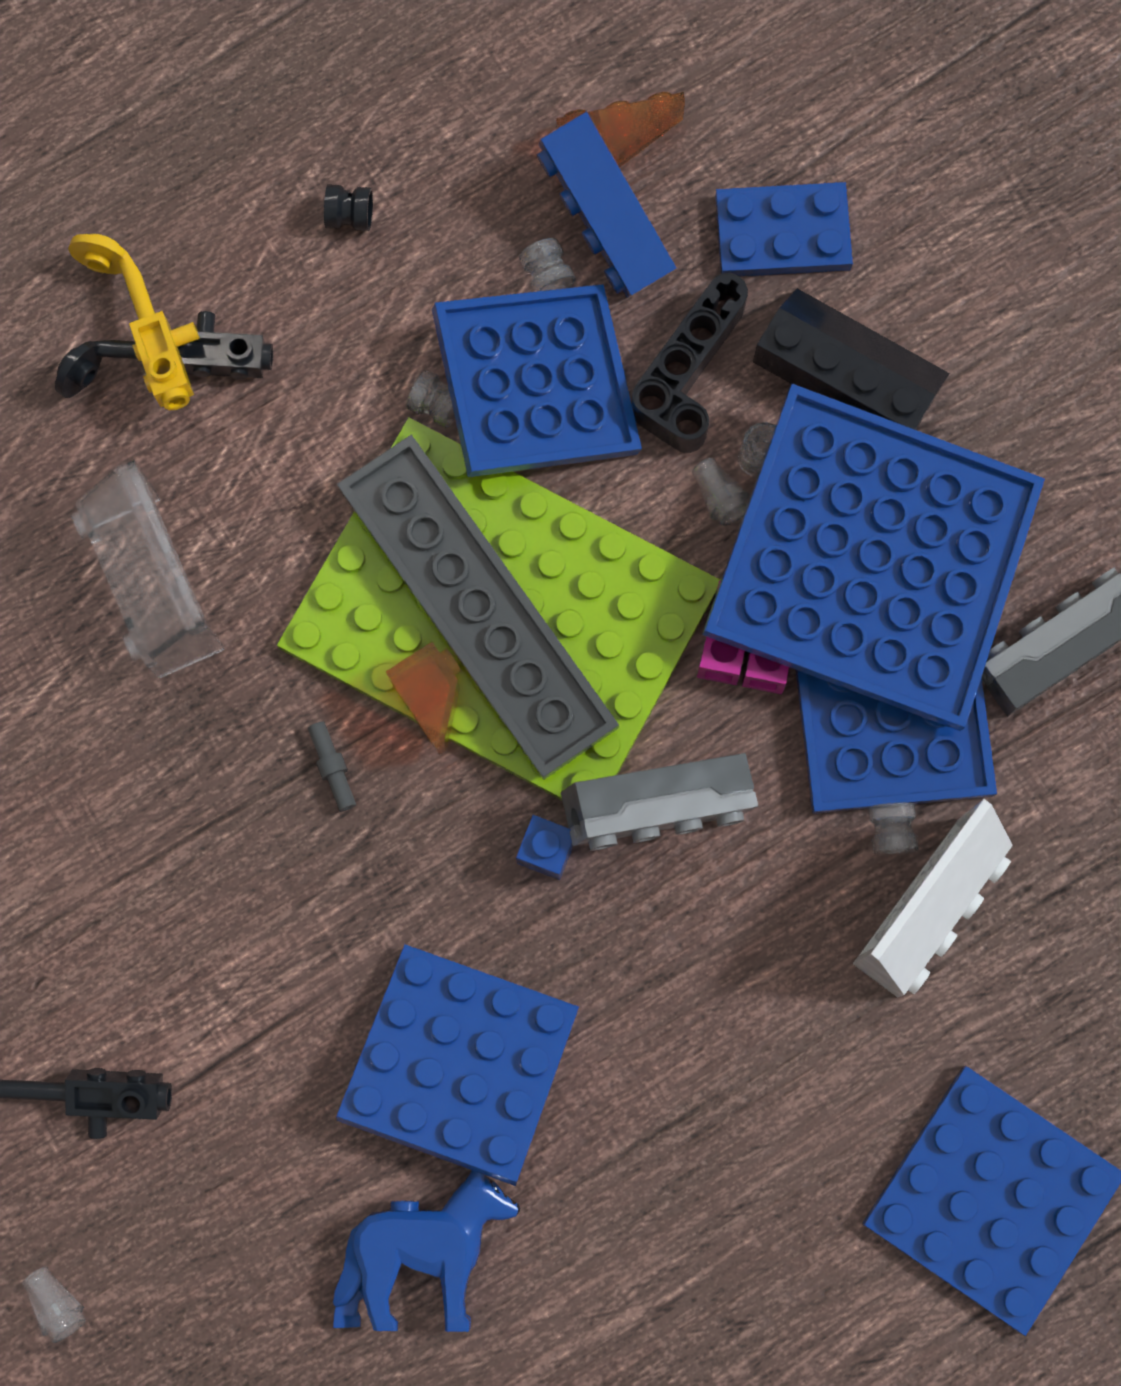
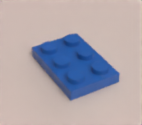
[715,182,853,277]

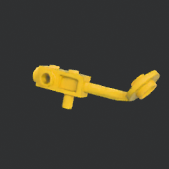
[68,234,200,410]

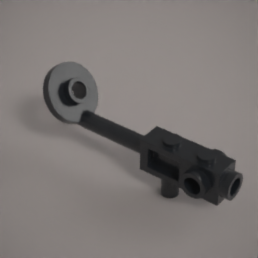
[55,311,273,398]
[0,1068,172,1139]

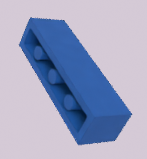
[536,111,677,298]

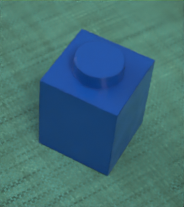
[516,815,573,880]

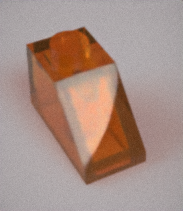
[386,642,461,755]

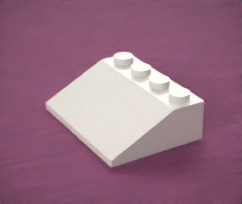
[853,799,1013,998]

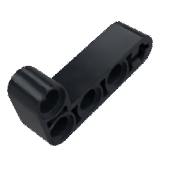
[632,273,748,453]

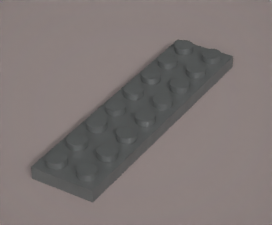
[337,434,619,780]

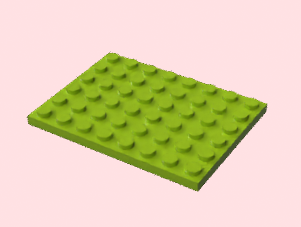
[277,417,721,801]

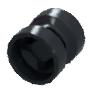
[324,184,373,231]

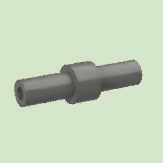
[308,721,356,812]

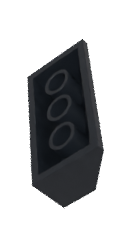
[753,288,950,430]

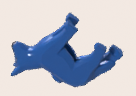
[333,1170,521,1332]

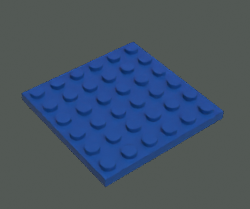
[702,384,1045,731]

